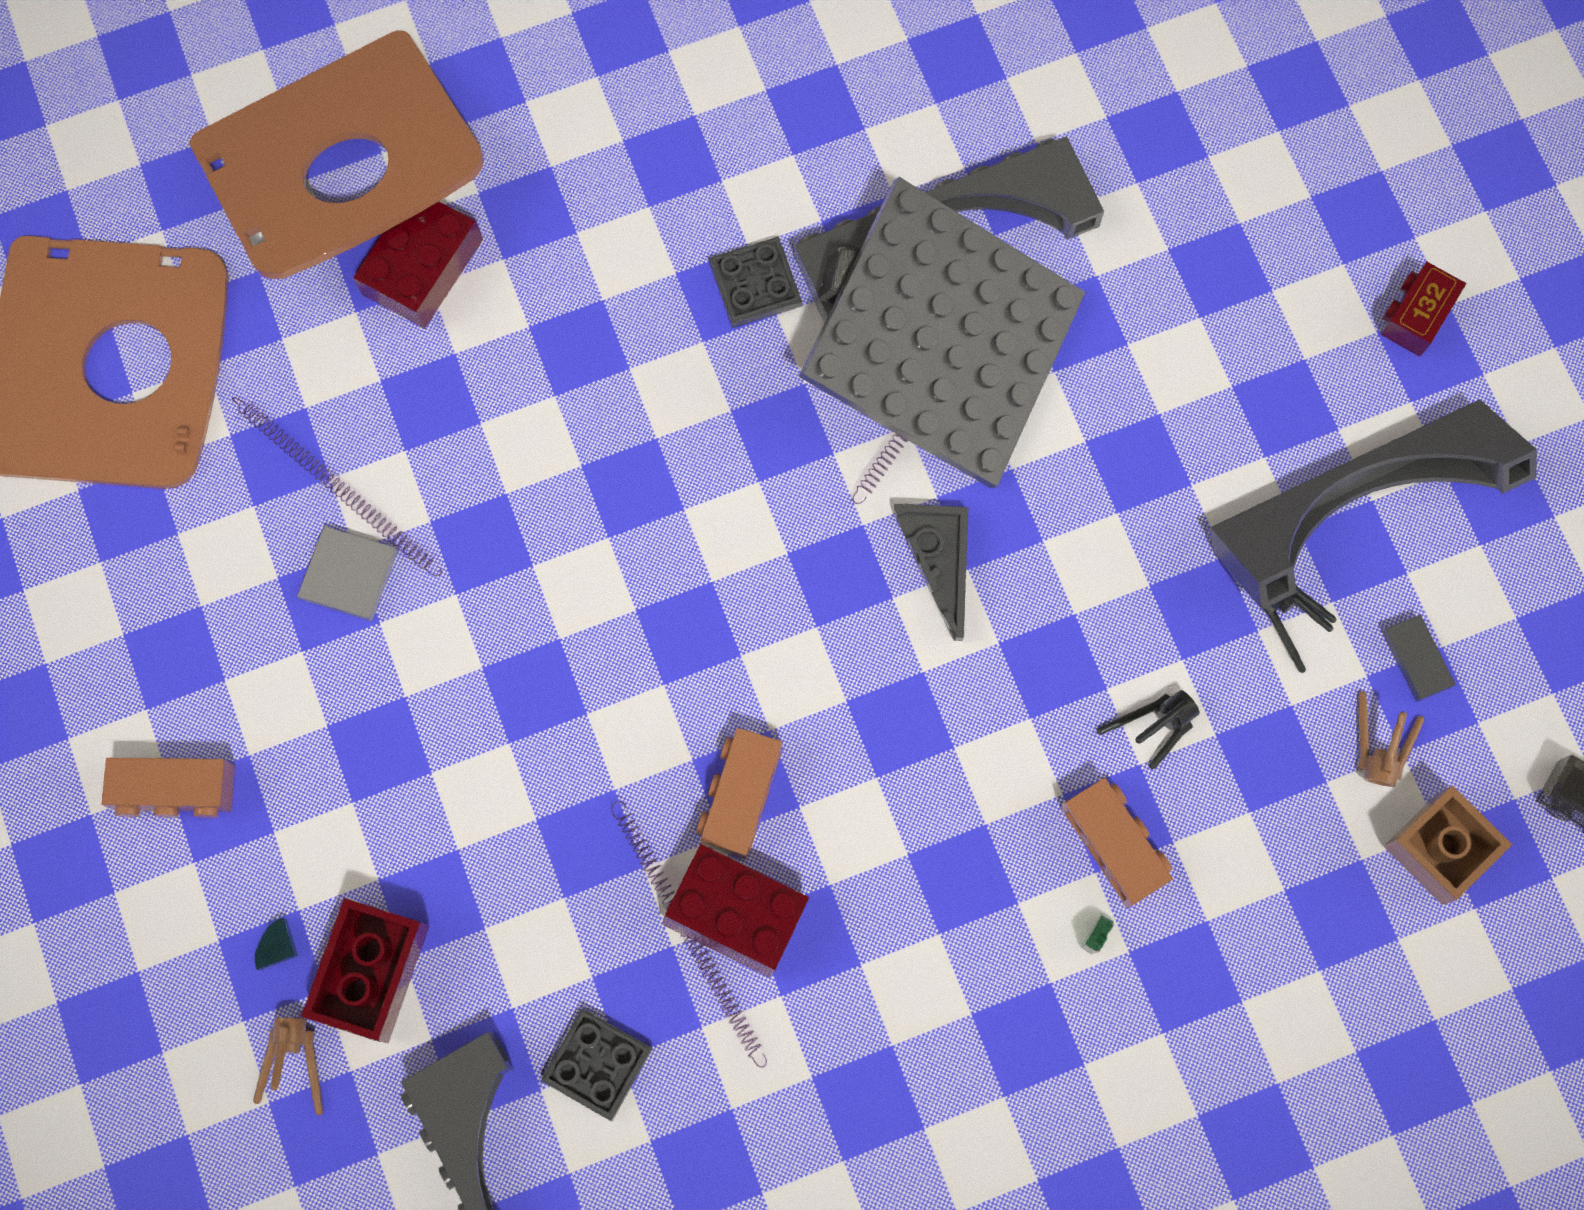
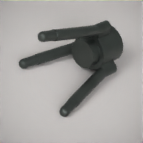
[1263,585,1337,673]
[1097,690,1200,769]

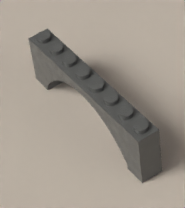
[795,136,1104,323]
[1210,399,1537,609]
[401,1032,513,1210]

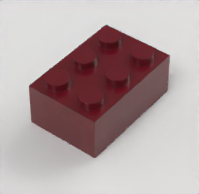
[353,201,483,329]
[661,844,810,978]
[301,898,430,1043]

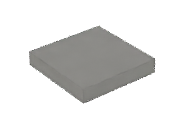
[297,526,398,622]

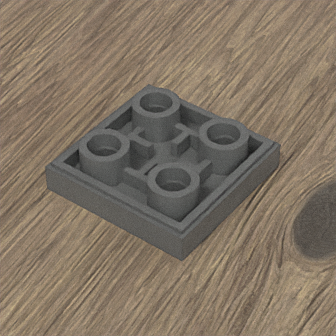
[709,236,802,328]
[541,1008,653,1122]

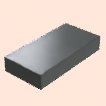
[1382,614,1456,702]

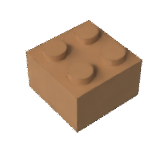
[1384,785,1513,905]

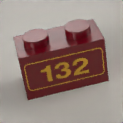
[1381,261,1467,357]

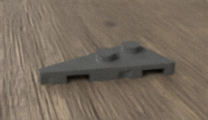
[894,504,968,641]

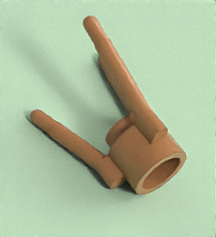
[1357,691,1424,787]
[253,1018,323,1116]

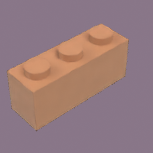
[696,728,783,860]
[101,758,235,818]
[1060,777,1173,909]

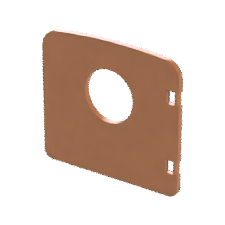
[190,30,484,279]
[0,236,229,489]

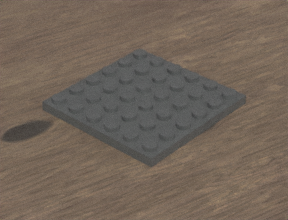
[799,177,1086,488]

